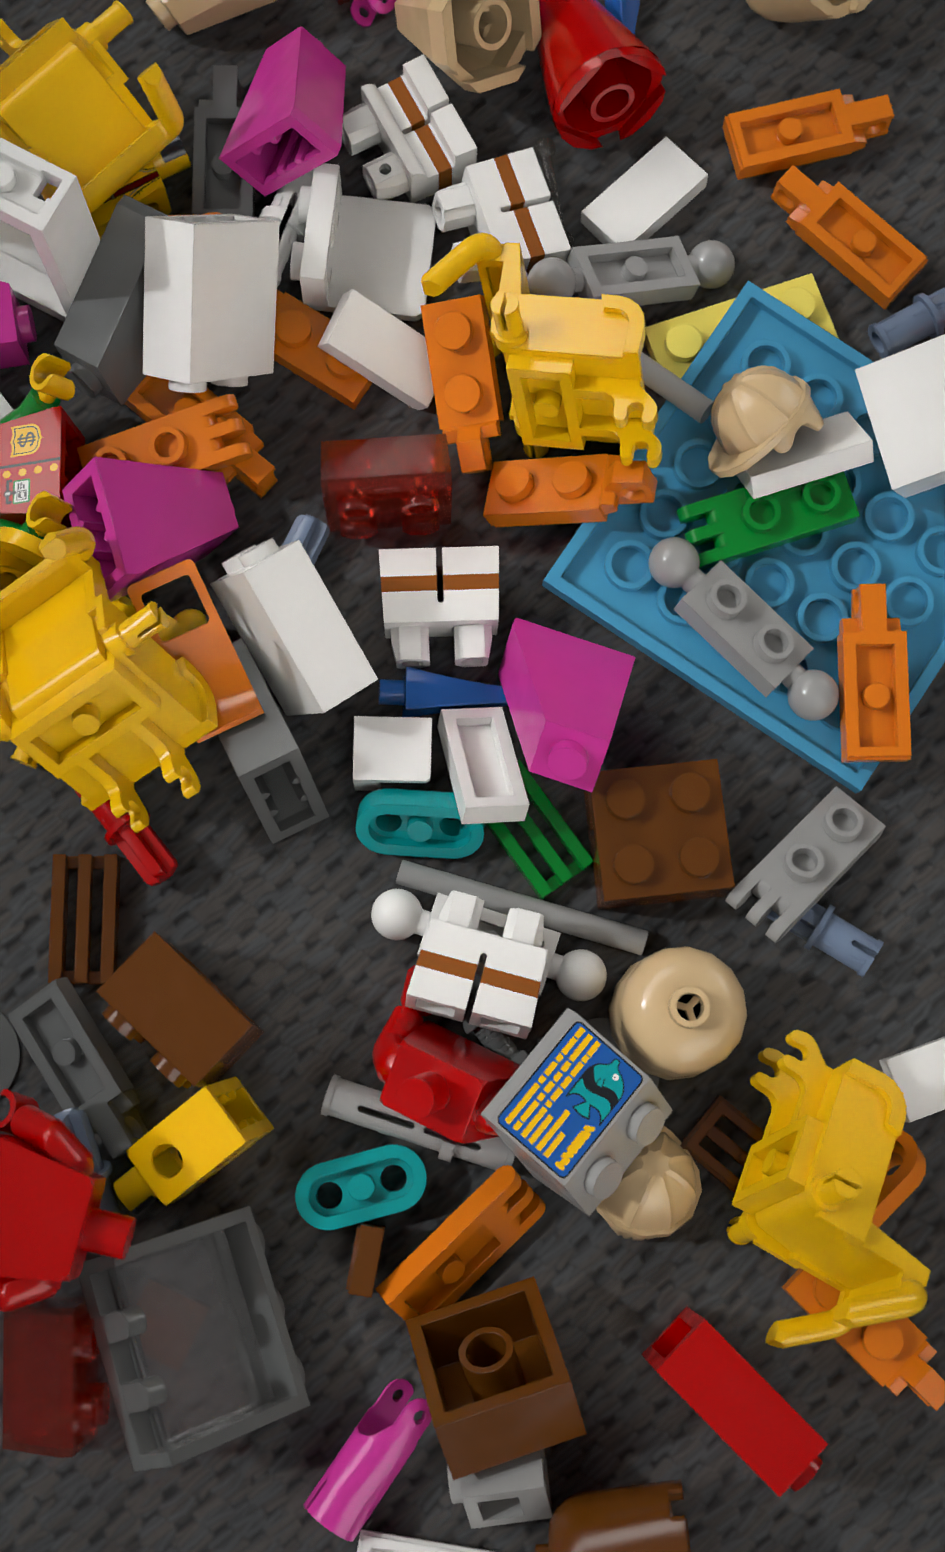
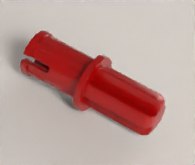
[75,790,178,887]

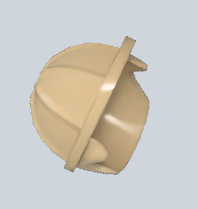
[708,365,824,478]
[596,1126,702,1241]

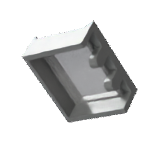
[78,1206,310,1472]

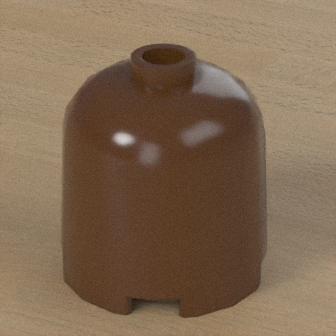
[535,1479,691,1552]

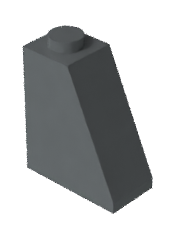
[54,195,168,406]
[218,638,330,844]

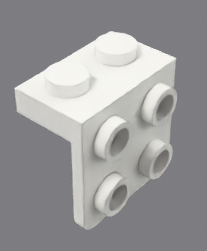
[290,163,436,321]

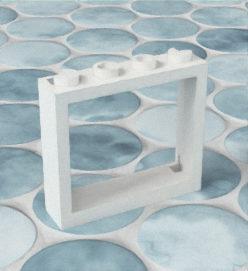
[0,137,100,322]

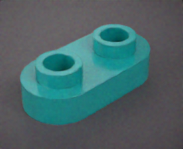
[355,789,485,859]
[295,1144,427,1230]

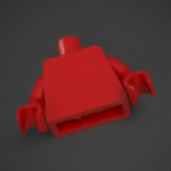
[372,965,520,1144]
[0,1089,136,1312]

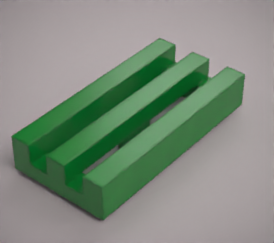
[485,759,594,900]

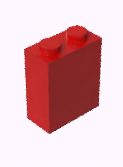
[641,1307,828,1498]

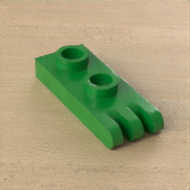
[676,471,860,571]

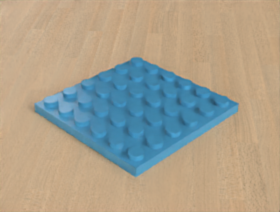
[542,281,945,794]

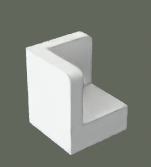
[353,716,432,791]

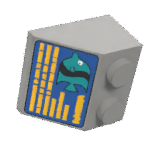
[480,1008,673,1216]

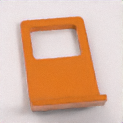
[127,559,264,743]

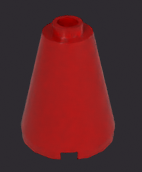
[536,0,666,150]

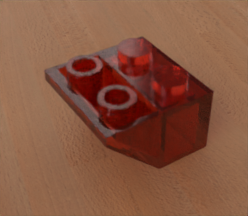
[321,434,452,539]
[2,1297,110,1458]

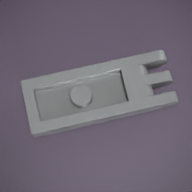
[725,786,886,944]

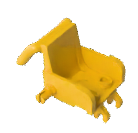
[0,0,184,214]
[421,232,663,468]
[0,526,218,833]
[727,1030,931,1349]

